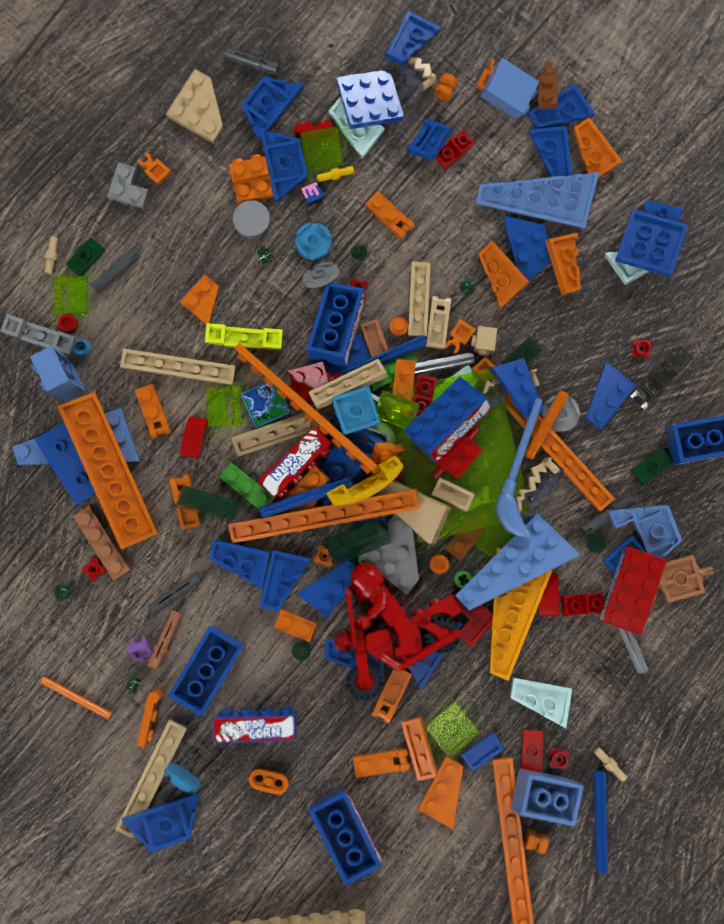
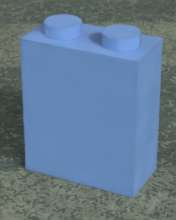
[480,58,539,120]

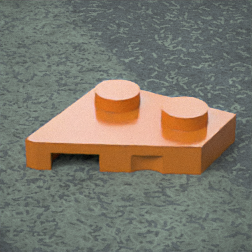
[180,274,220,324]

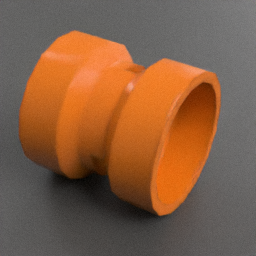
[434,73,458,101]
[523,829,549,855]

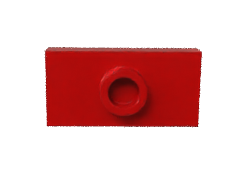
[521,729,543,772]

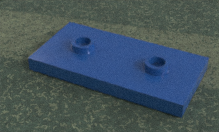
[35,422,95,505]

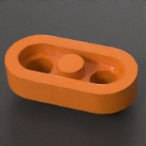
[249,768,289,795]

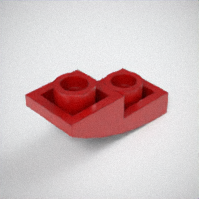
[293,119,333,140]
[435,130,475,170]
[410,374,437,415]
[180,416,209,459]
[539,574,559,616]
[560,593,603,616]

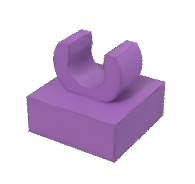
[127,635,153,661]

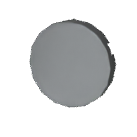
[233,200,270,238]
[302,262,340,288]
[541,395,580,433]

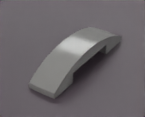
[0,314,76,355]

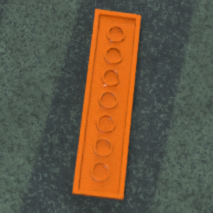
[57,392,158,550]

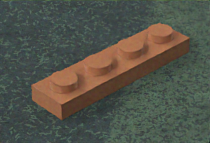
[73,506,131,581]

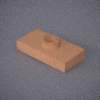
[360,319,389,358]

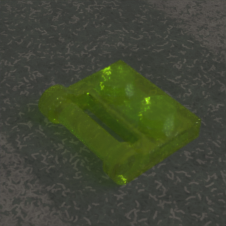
[52,276,88,316]
[206,386,243,427]

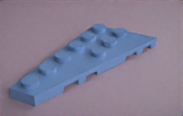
[475,172,599,229]
[12,408,140,465]
[455,513,580,610]

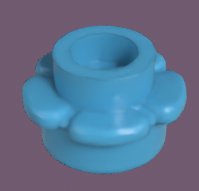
[73,339,91,357]

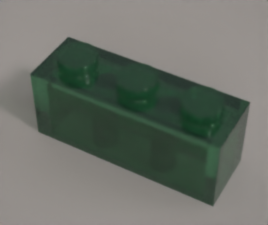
[175,485,240,522]
[326,518,391,563]

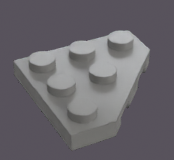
[361,514,419,595]

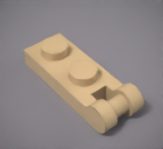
[426,296,451,350]

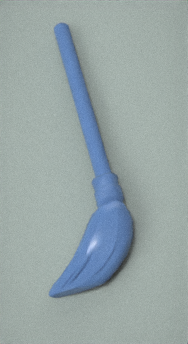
[496,398,543,540]

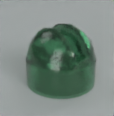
[350,245,367,261]
[460,279,476,296]
[54,585,71,600]

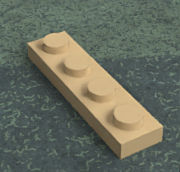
[408,262,430,338]
[309,359,388,410]

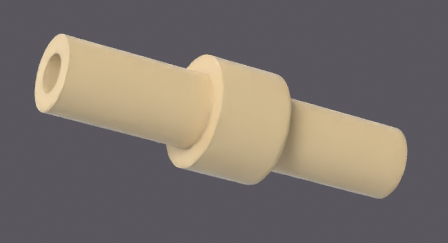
[44,237,58,275]
[594,747,627,782]

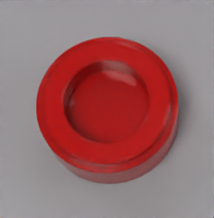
[58,314,78,334]

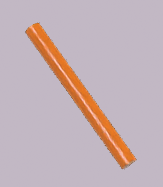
[40,676,113,720]

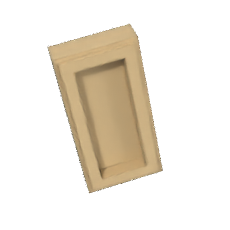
[431,477,475,512]

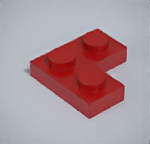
[459,601,493,647]

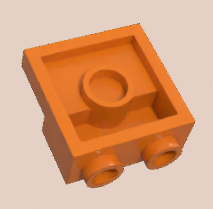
[229,154,274,205]

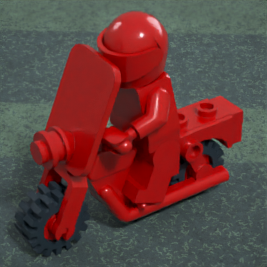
[334,563,462,700]

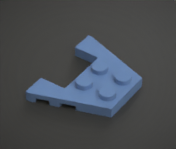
[607,505,682,558]

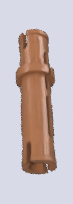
[147,610,183,670]

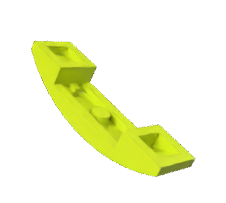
[205,323,283,349]

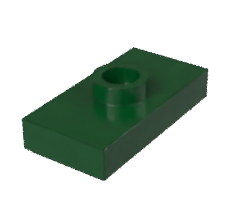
[66,237,106,278]
[630,447,674,485]

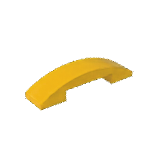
[326,456,404,506]

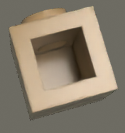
[471,326,497,357]

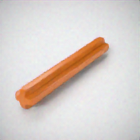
[524,390,569,460]

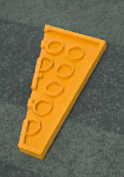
[490,548,552,681]

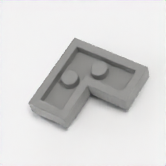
[107,162,149,209]

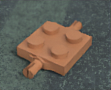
[658,555,714,603]

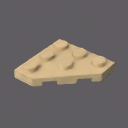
[166,69,224,144]

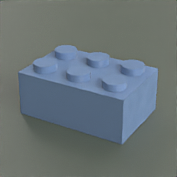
[30,346,86,401]
[511,768,584,826]

